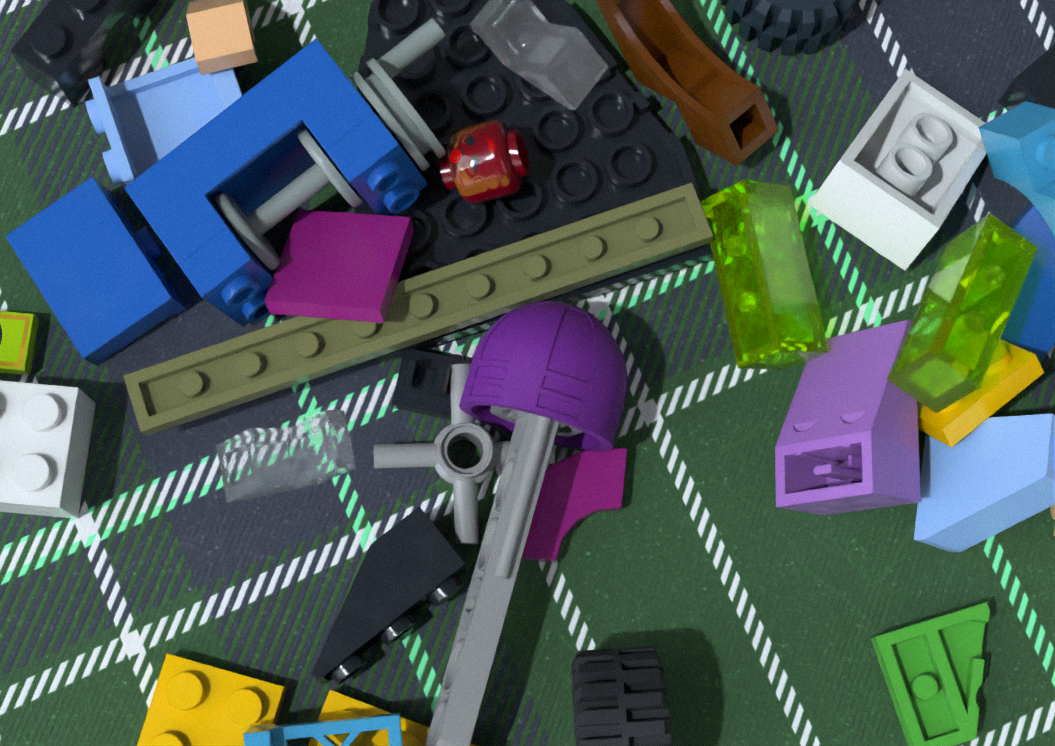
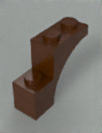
[596,0,779,166]

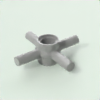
[374,363,555,545]

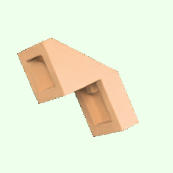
[186,0,258,75]

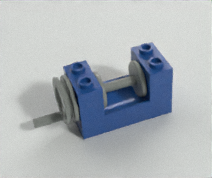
[124,18,446,327]

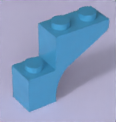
[978,101,1055,237]

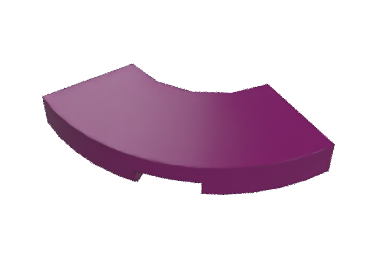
[521,448,627,563]

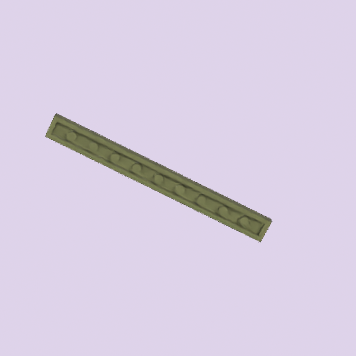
[123,183,713,436]

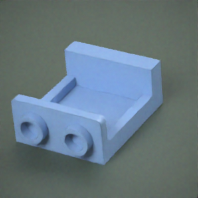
[85,57,243,186]

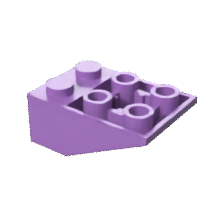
[775,319,921,515]

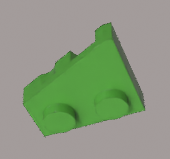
[871,602,990,746]

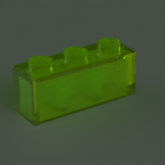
[701,179,829,370]
[887,213,1038,413]

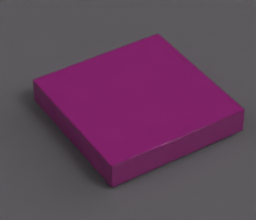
[264,209,414,323]

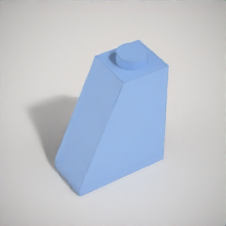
[914,414,1055,552]

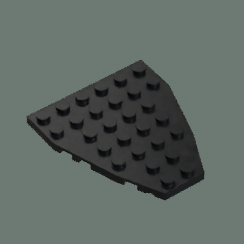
[354,0,722,360]

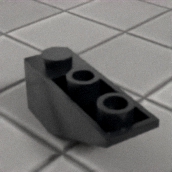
[311,506,467,685]

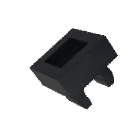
[392,349,463,420]

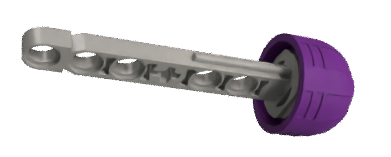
[426,301,628,746]

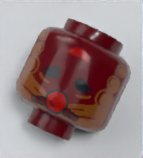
[439,120,530,204]

